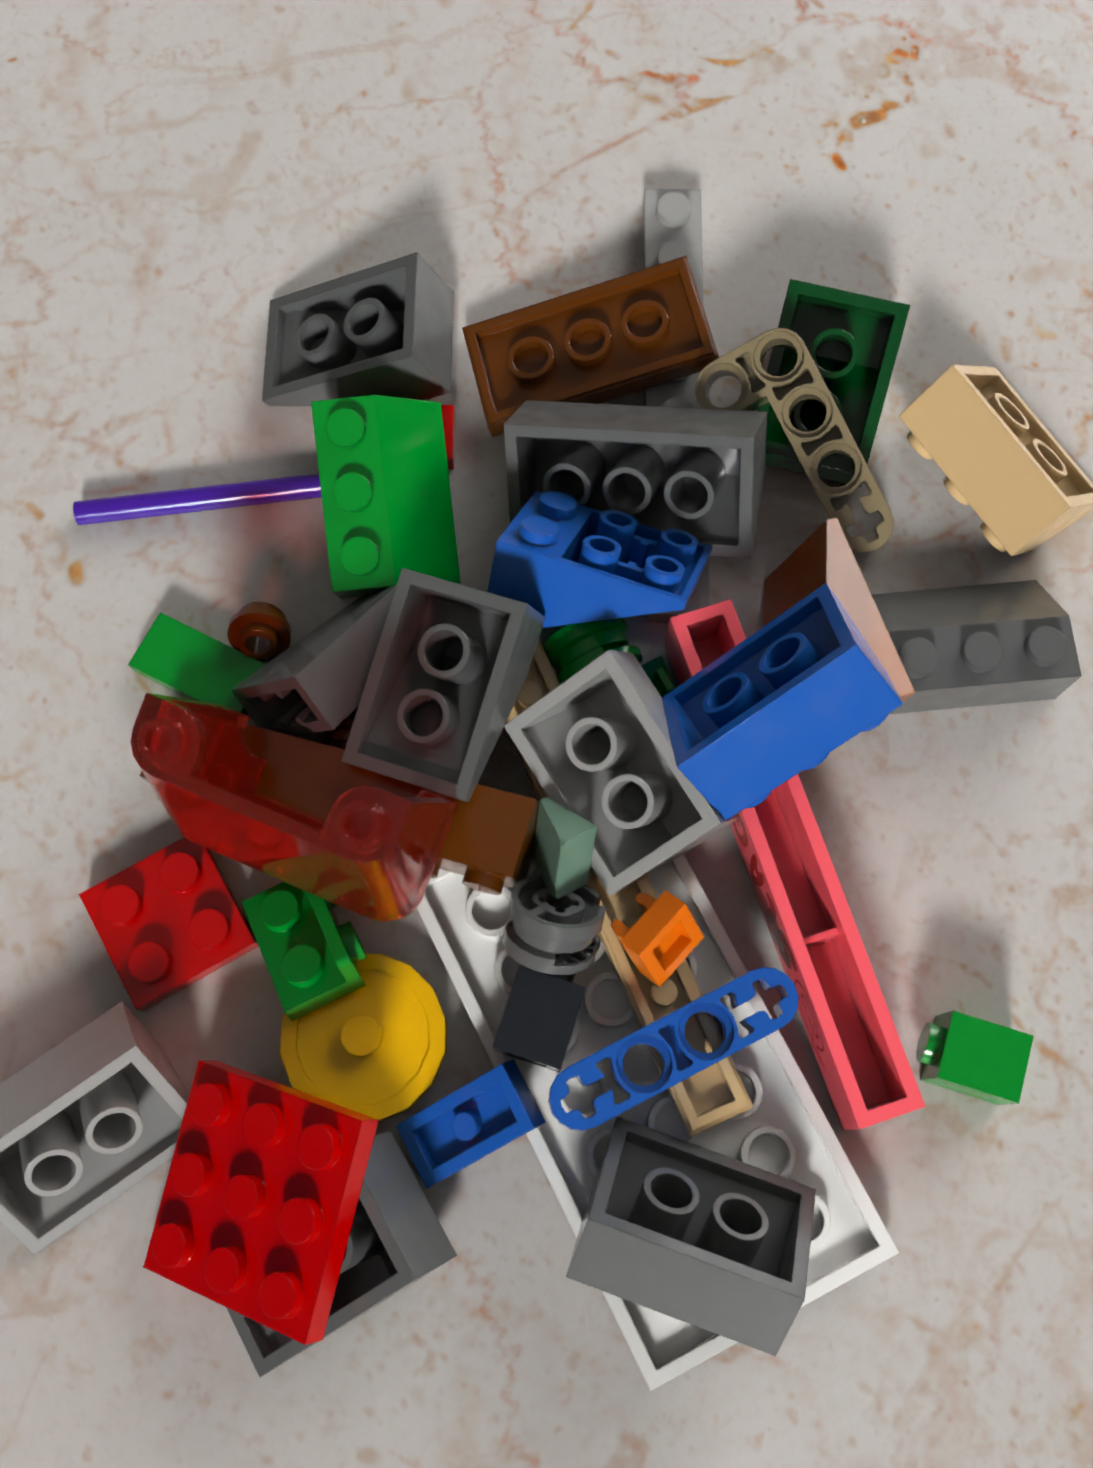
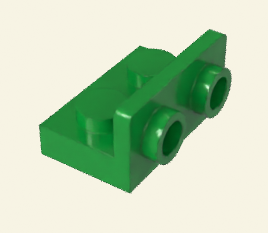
[242,853,367,1021]

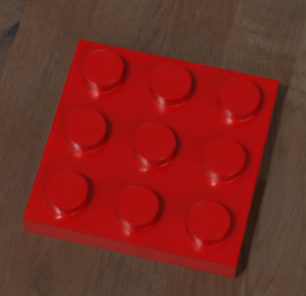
[143,1060,379,1345]

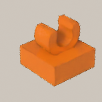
[611,890,704,987]

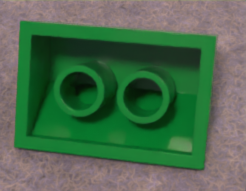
[311,395,461,599]

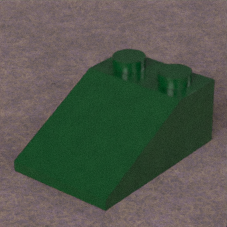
[757,279,910,487]

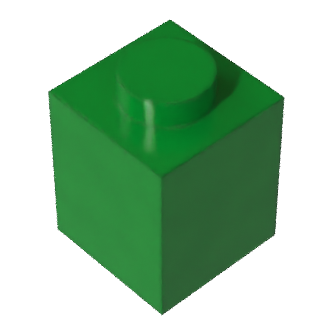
[916,1010,1034,1105]

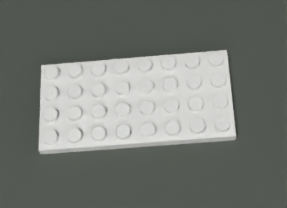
[404,854,899,1391]

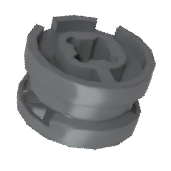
[502,875,606,975]

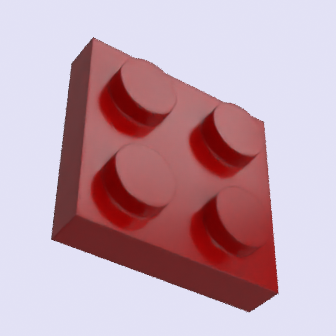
[79,830,259,1011]

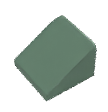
[532,797,597,899]

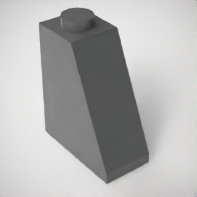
[231,585,397,736]

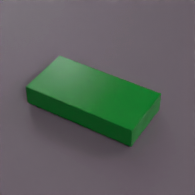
[128,612,266,723]

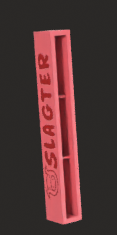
[664,599,926,1130]

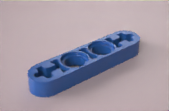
[548,967,799,1131]

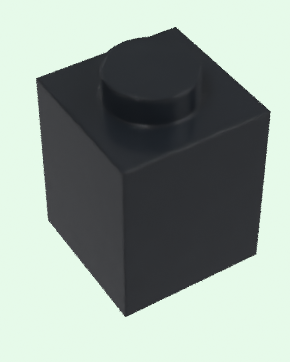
[493,965,586,1073]

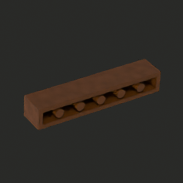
[140,704,539,895]

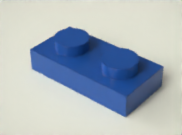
[396,1059,546,1189]

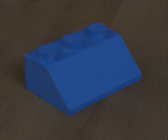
[662,583,903,821]

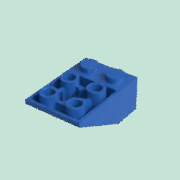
[487,491,713,628]

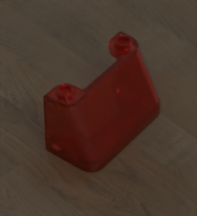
[130,693,460,922]

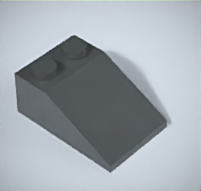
[262,252,454,406]
[341,568,545,802]
[226,1130,457,1377]

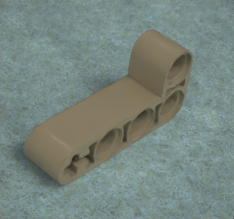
[695,328,894,552]

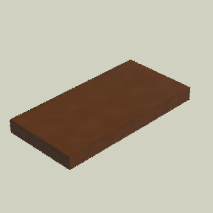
[462,255,719,437]

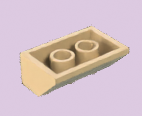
[899,365,1093,556]

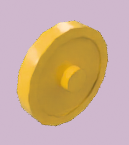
[280,954,447,1122]

